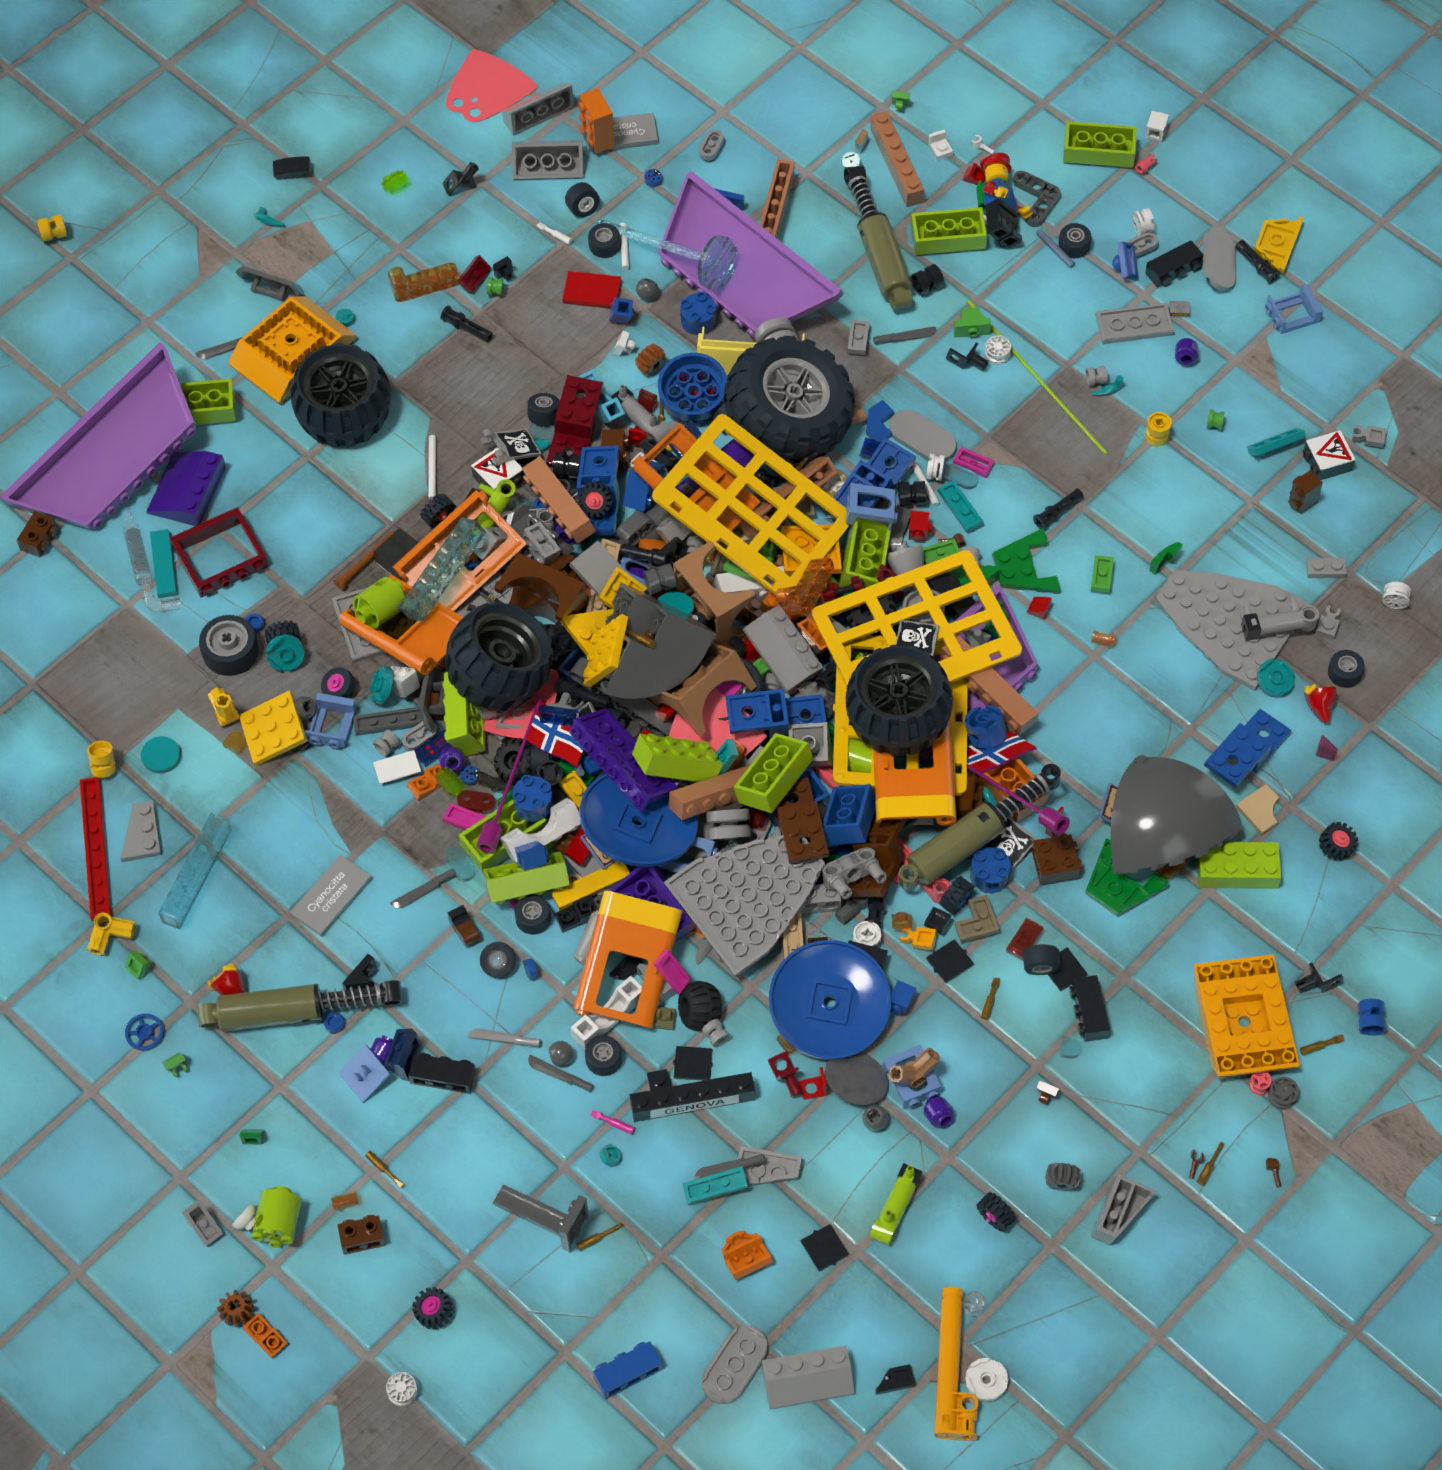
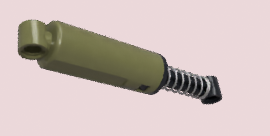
[844,165,913,309]
[899,764,1061,890]
[197,980,402,1032]

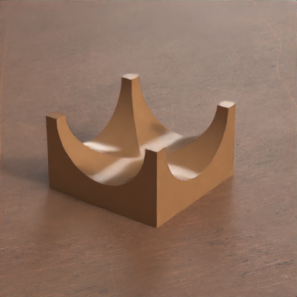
[673,541,756,641]
[647,643,757,736]

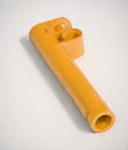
[934,1287,979,1441]

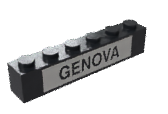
[629,1072,756,1122]

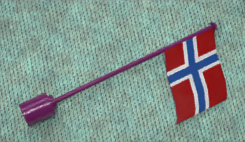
[476,697,584,853]
[967,729,1070,835]

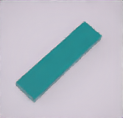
[150,529,177,598]

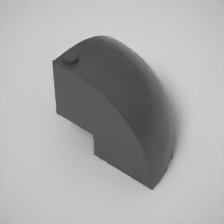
[600,582,715,699]
[1111,755,1243,874]

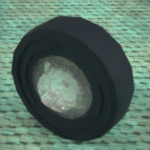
[480,942,516,978]

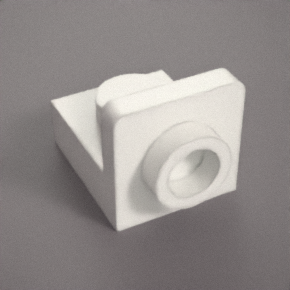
[928,130,953,161]

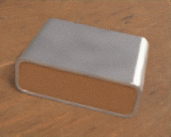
[855,129,868,154]

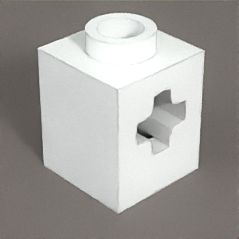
[1145,111,1169,142]

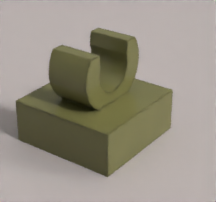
[653,1007,676,1031]

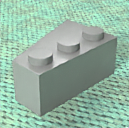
[1091,1174,1157,1245]

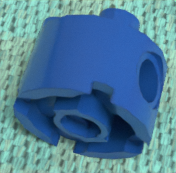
[680,291,717,335]
[965,705,1008,751]
[512,775,553,822]
[970,848,1011,894]

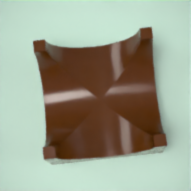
[494,553,587,623]

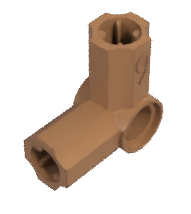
[888,1048,940,1088]

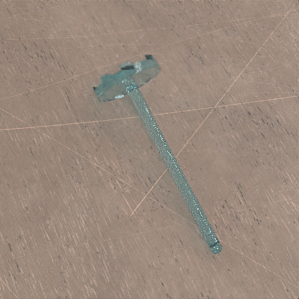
[596,219,738,290]

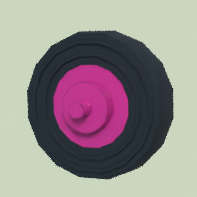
[321,667,355,698]

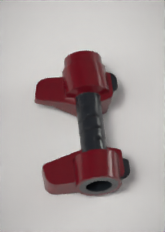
[822,576,866,601]

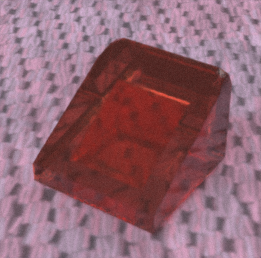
[637,389,658,413]

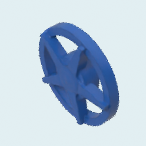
[125,1014,164,1051]

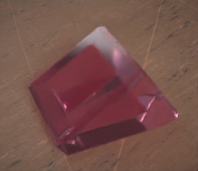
[1316,735,1338,761]

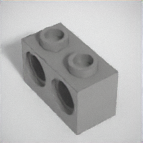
[522,521,561,566]
[801,884,841,914]

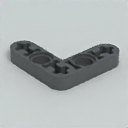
[1013,171,1060,227]

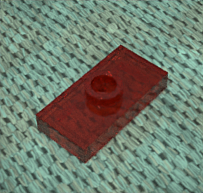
[738,807,769,828]
[1006,918,1044,960]

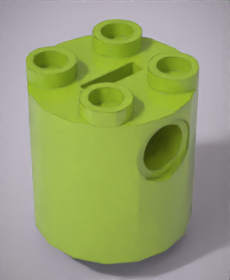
[352,577,409,629]
[832,738,872,773]
[252,1186,302,1248]

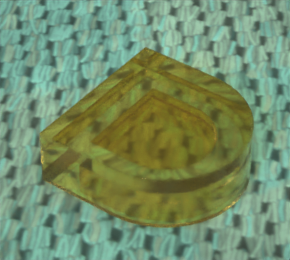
[223,731,246,754]

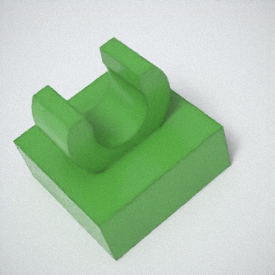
[892,91,910,112]
[125,950,152,979]
[161,1052,187,1077]

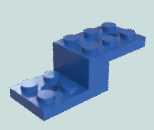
[834,438,916,508]
[576,445,620,536]
[725,689,827,739]
[1204,708,1292,788]

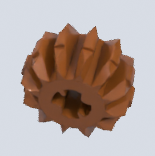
[635,344,666,375]
[217,1290,254,1327]

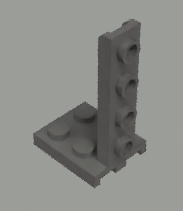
[493,1185,589,1252]

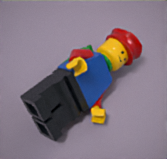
[976,153,1033,249]

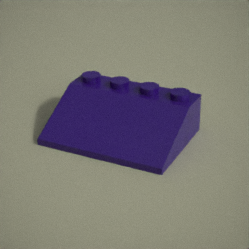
[146,451,226,526]
[601,866,696,943]

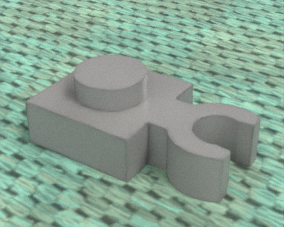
[1352,426,1386,448]
[1315,605,1341,640]

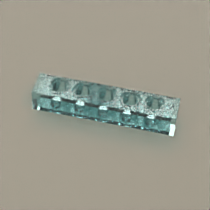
[398,517,486,622]

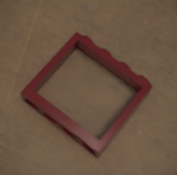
[170,507,269,598]

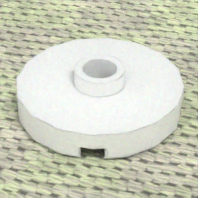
[965,1358,1008,1402]

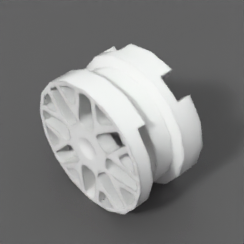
[1132,208,1155,235]
[985,336,1011,365]
[926,453,945,481]
[1382,582,1411,609]
[853,921,881,948]
[386,1372,418,1407]

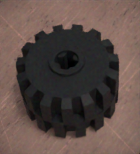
[845,595,897,636]

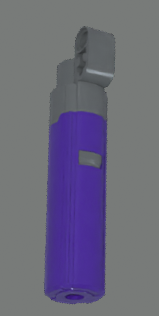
[616,439,755,546]

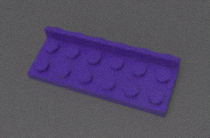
[569,708,679,812]

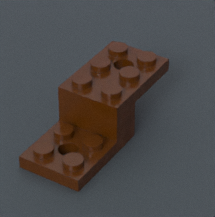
[775,777,829,864]
[848,808,907,897]

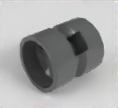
[643,563,677,595]

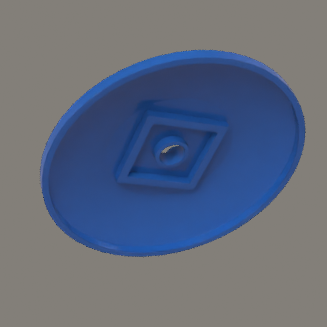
[579,774,698,867]
[769,940,891,1060]

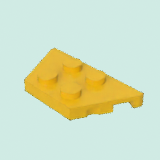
[1254,217,1304,274]

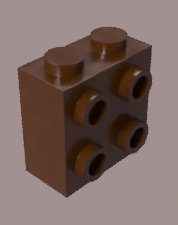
[1031,834,1083,884]

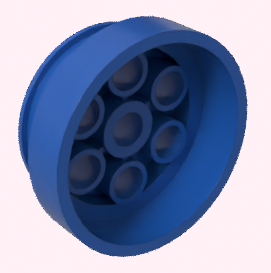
[658,353,727,423]

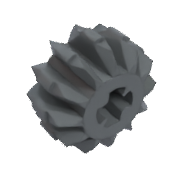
[1045,1162,1081,1191]

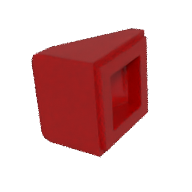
[962,162,986,185]
[1027,597,1052,619]
[655,704,677,722]

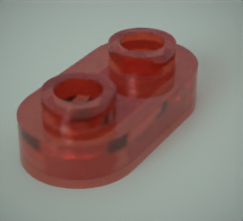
[457,790,496,814]

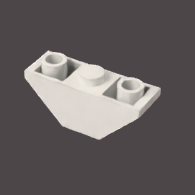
[390,666,420,698]

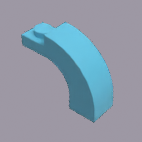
[578,369,625,423]

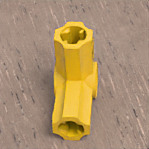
[208,688,240,727]
[87,913,136,956]

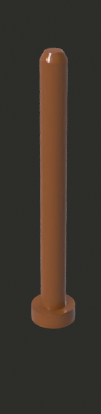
[334,531,395,590]

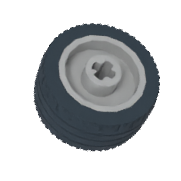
[199,615,259,676]

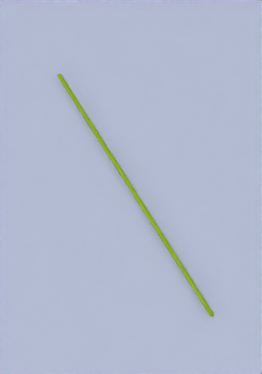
[966,299,1107,455]

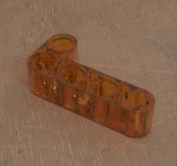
[388,263,460,302]
[776,557,834,618]

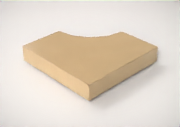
[1236,784,1279,835]

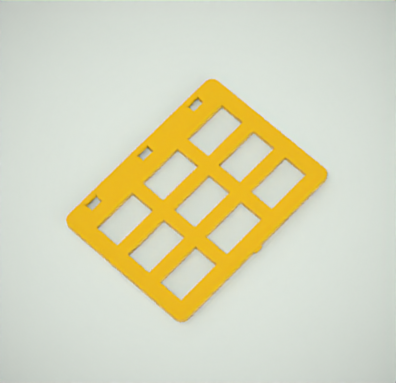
[652,414,850,601]
[812,550,1022,686]
[832,635,967,796]

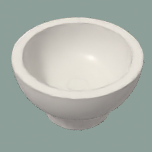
[231,1202,257,1231]

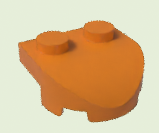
[722,1231,773,1280]

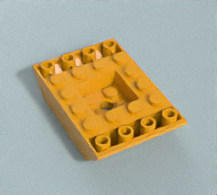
[228,296,357,404]
[1194,954,1300,1078]

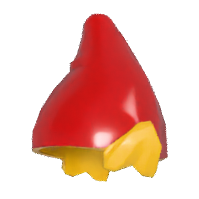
[1304,684,1337,723]
[208,963,246,995]

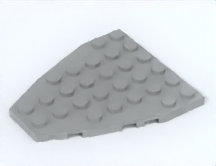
[1155,570,1310,691]
[664,835,825,977]

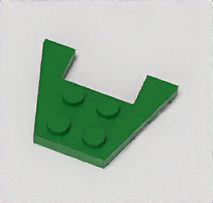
[992,528,1061,594]
[1085,838,1169,916]

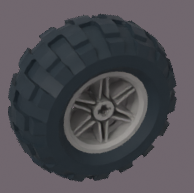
[724,336,855,463]

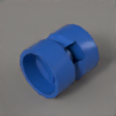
[1358,998,1386,1036]

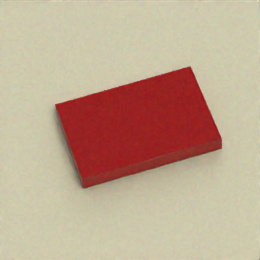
[562,271,621,308]

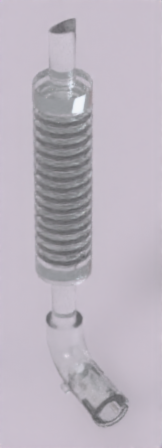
[123,508,182,613]

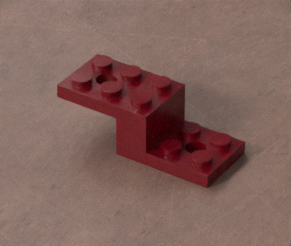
[546,375,603,467]

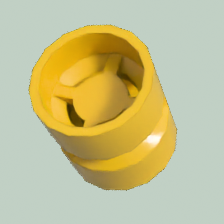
[37,214,67,242]
[1145,412,1172,446]
[87,741,116,778]

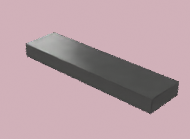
[353,707,432,736]

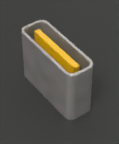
[1169,301,1190,317]

